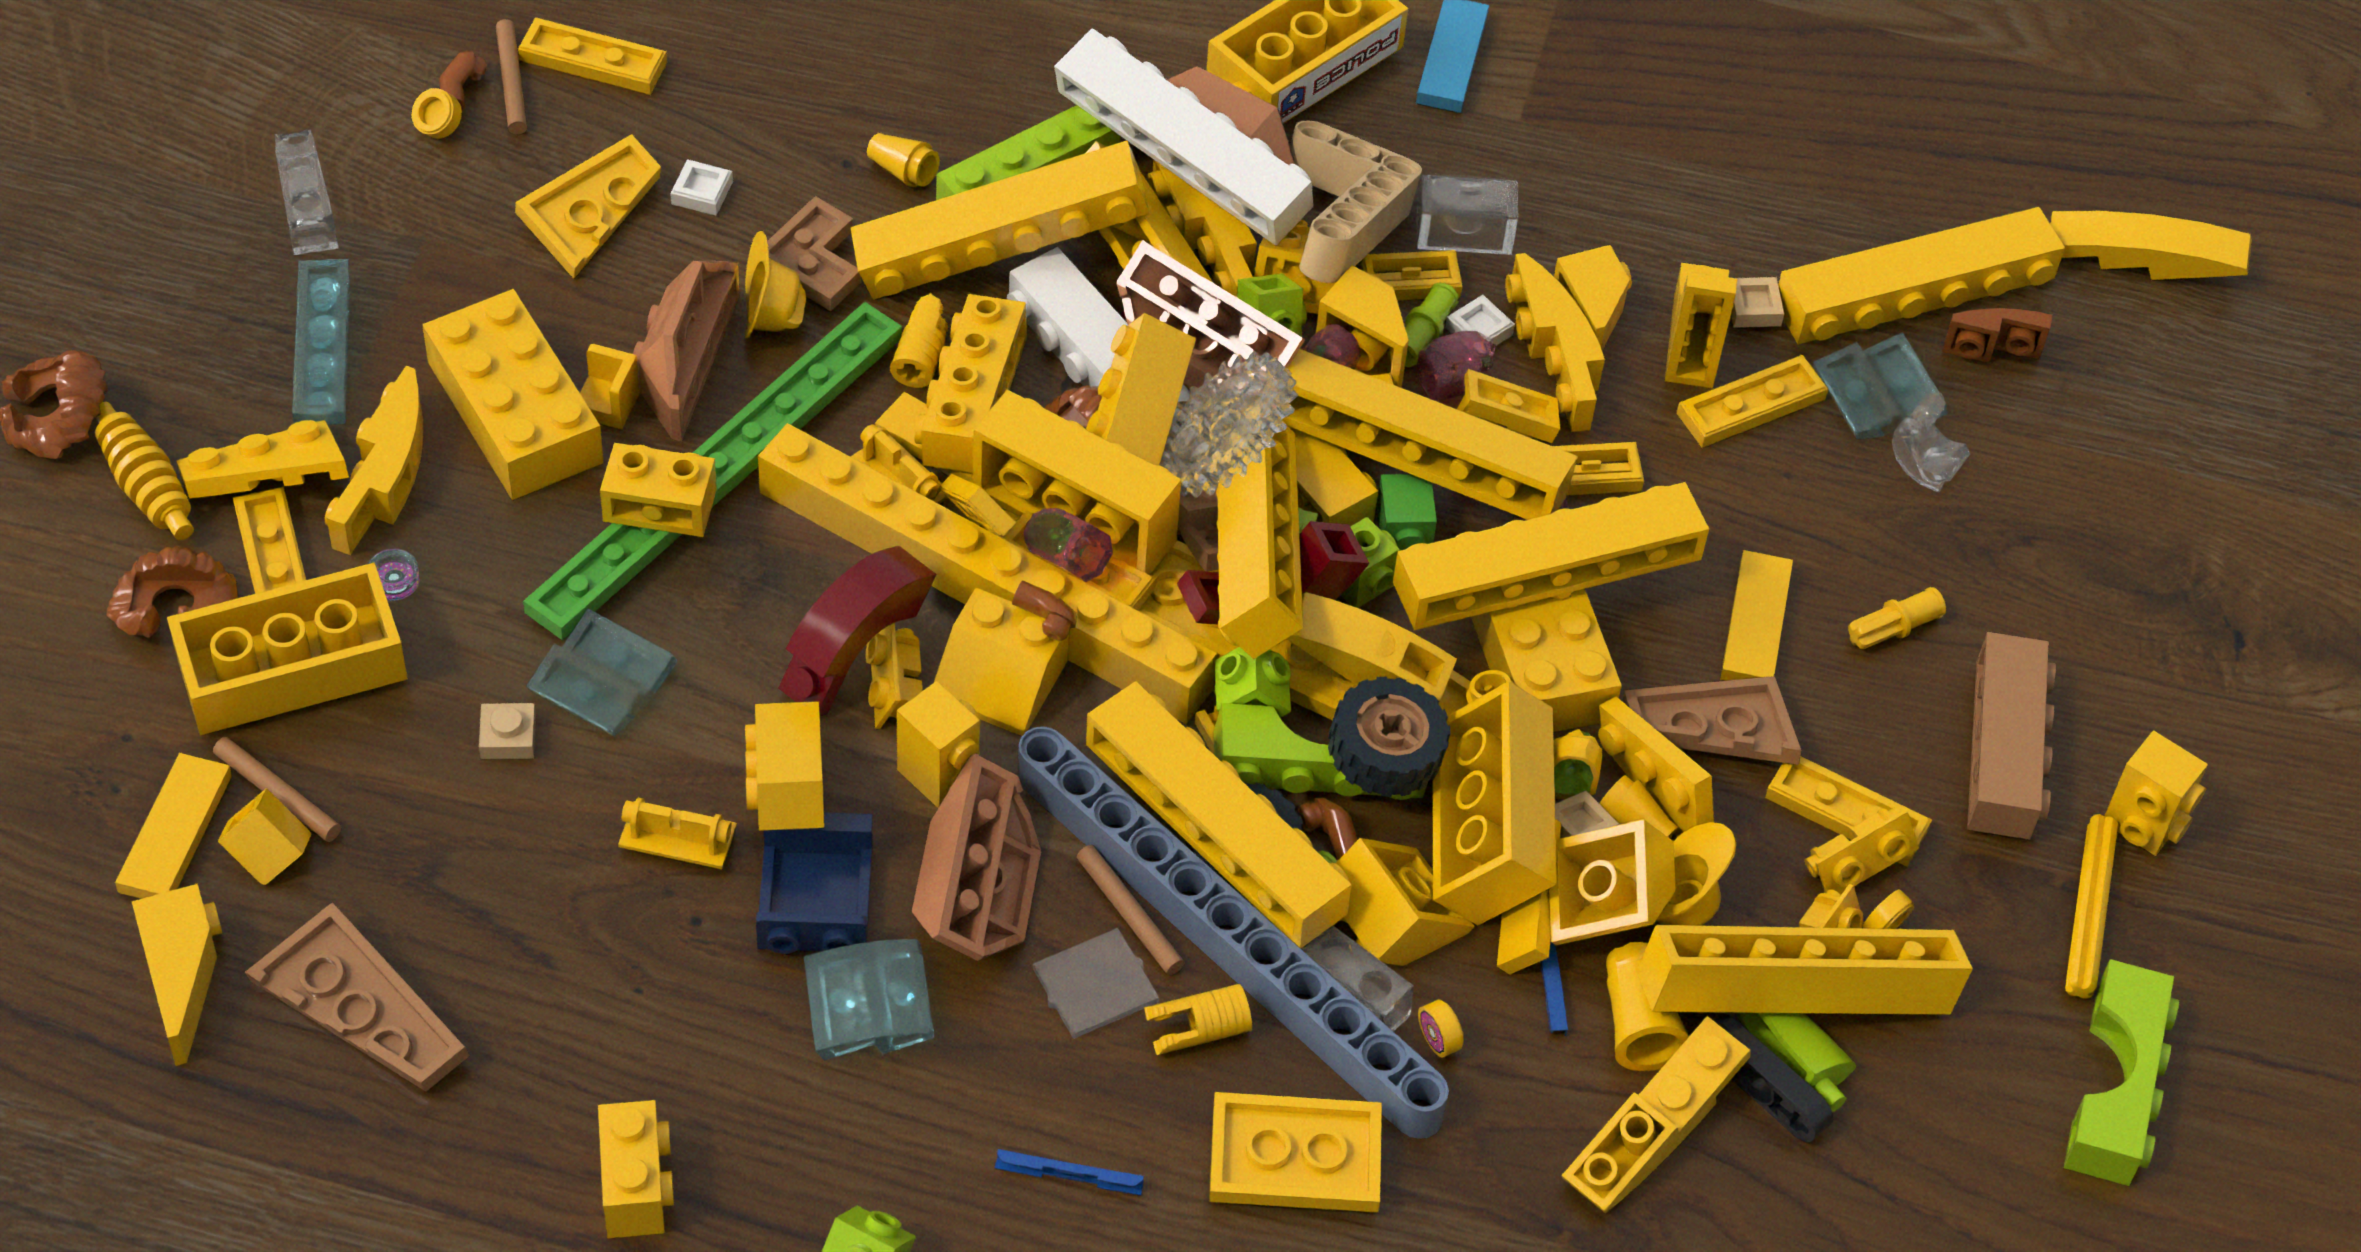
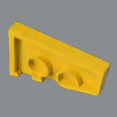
[515,134,661,279]
[176,420,349,499]
[1598,697,1714,837]

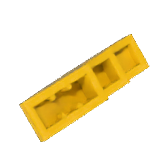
[2050,211,2252,280]

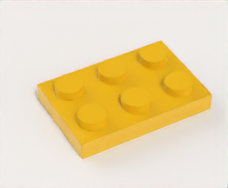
[1209,1092,1382,1212]

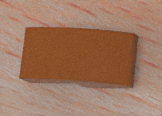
[1942,308,2053,363]

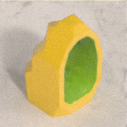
[1553,729,1602,800]

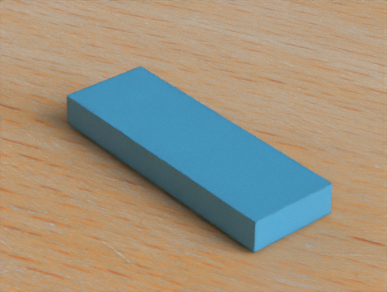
[1416,0,1489,113]

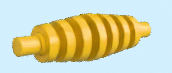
[95,402,194,540]

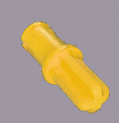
[1848,587,1946,649]

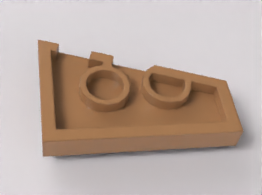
[1623,676,1802,765]

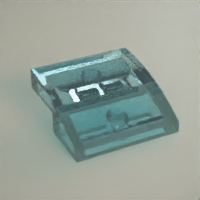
[1813,332,1948,439]
[526,609,677,737]
[804,939,934,1060]

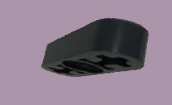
[1712,1013,1833,1142]

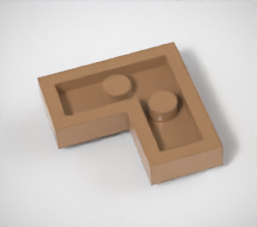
[767,196,861,311]

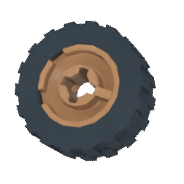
[1328,676,1450,797]

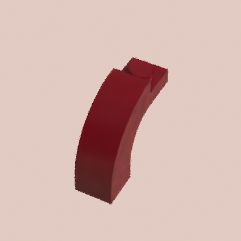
[1177,521,1369,625]
[778,546,937,716]

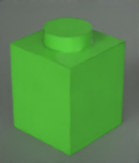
[1377,474,1437,551]

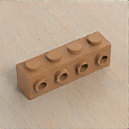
[1967,632,2056,840]

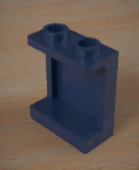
[756,812,873,956]

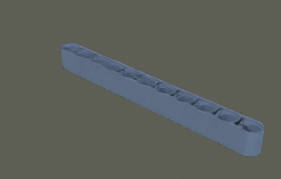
[1017,727,1449,1139]

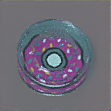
[368,549,420,601]

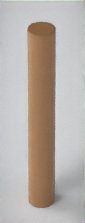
[496,19,527,135]
[213,737,341,842]
[1077,845,1185,975]

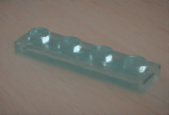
[292,259,350,425]

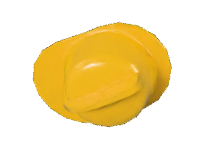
[745,231,806,339]
[1656,822,1736,926]

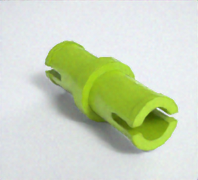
[1405,282,1459,367]

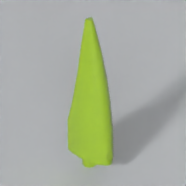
[1735,1013,1856,1112]

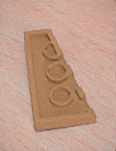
[245,902,470,1091]

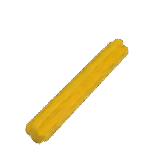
[2065,814,2118,999]

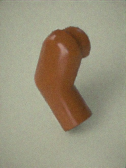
[439,51,487,111]
[1012,580,1077,641]
[1298,798,1358,861]

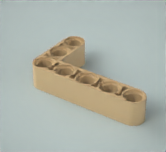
[1290,121,1422,283]

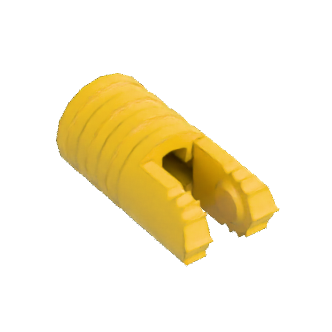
[890,293,948,388]
[1144,984,1252,1055]

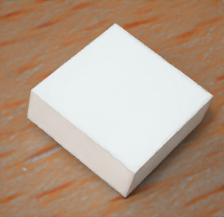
[671,159,733,216]
[1445,295,1515,357]

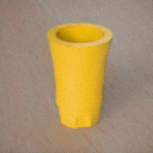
[1606,942,1689,1071]

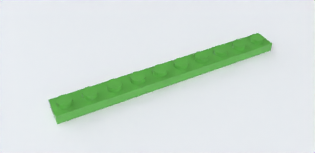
[523,302,902,641]

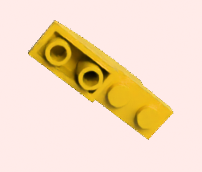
[1147,160,1257,297]
[1505,253,1605,432]
[325,366,423,555]
[1287,592,1471,716]
[1562,1016,1751,1213]

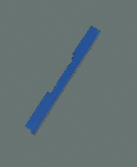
[1540,941,1568,1036]
[995,1149,1144,1196]

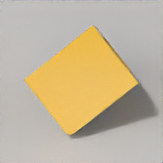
[580,344,640,430]
[218,788,311,885]

